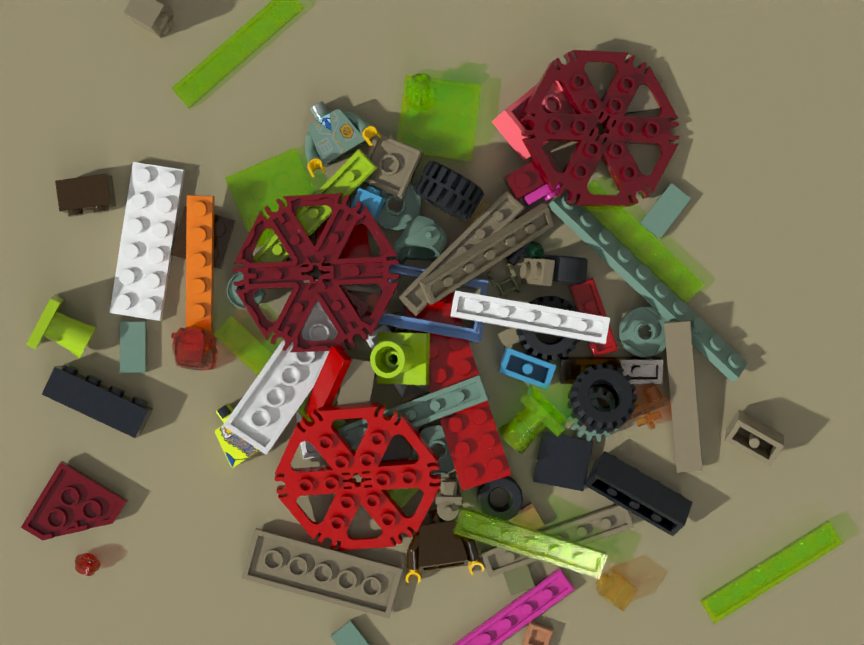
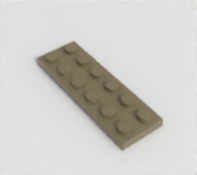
[242,528,403,618]

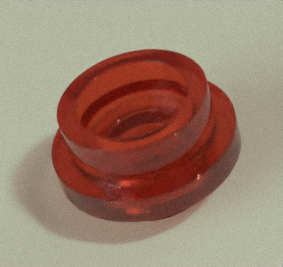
[75,553,101,576]

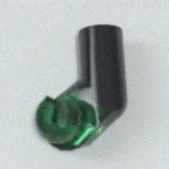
[506,241,544,266]

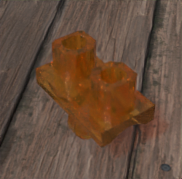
[627,385,669,430]

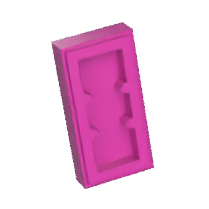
[523,183,560,206]

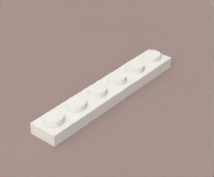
[450,290,610,344]

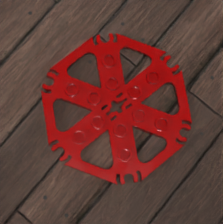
[274,403,441,550]

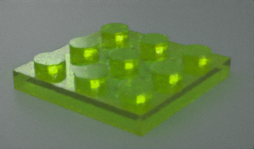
[397,74,481,162]
[225,148,315,248]

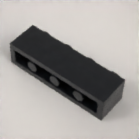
[42,364,153,438]
[585,451,693,536]

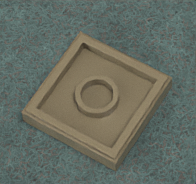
[364,133,424,200]

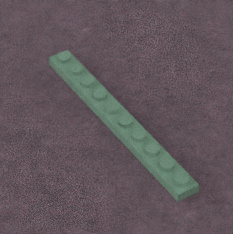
[548,190,748,382]

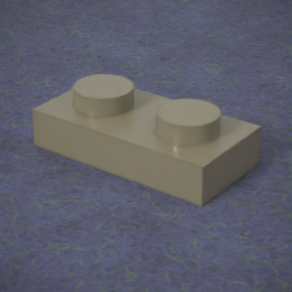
[520,258,555,286]

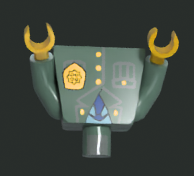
[305,101,381,177]

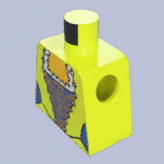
[215,403,258,468]

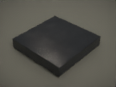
[533,431,593,491]

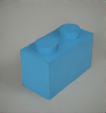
[497,347,556,390]

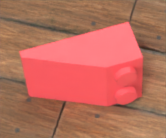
[492,81,576,161]

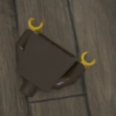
[406,509,484,583]

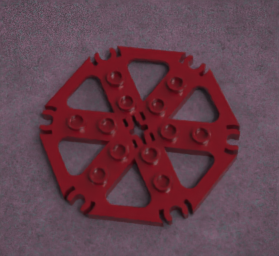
[521,50,679,207]
[233,193,400,353]

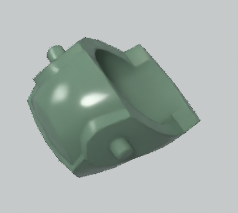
[392,216,447,265]

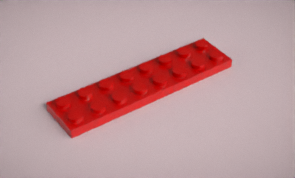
[403,292,511,491]

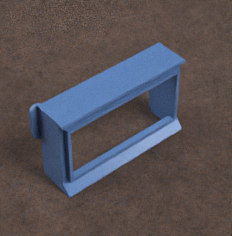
[378,264,489,343]

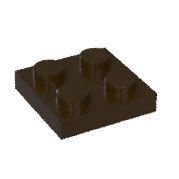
[171,206,235,269]

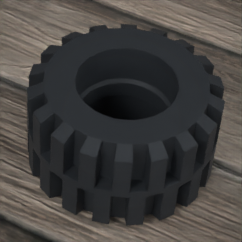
[413,161,484,221]
[516,296,580,360]
[567,364,637,434]

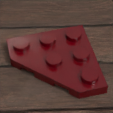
[21,461,128,541]

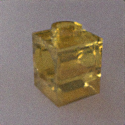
[595,569,638,612]

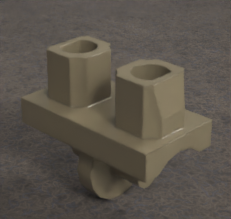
[435,477,462,521]

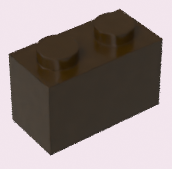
[55,174,116,217]

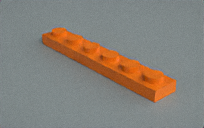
[185,194,215,349]

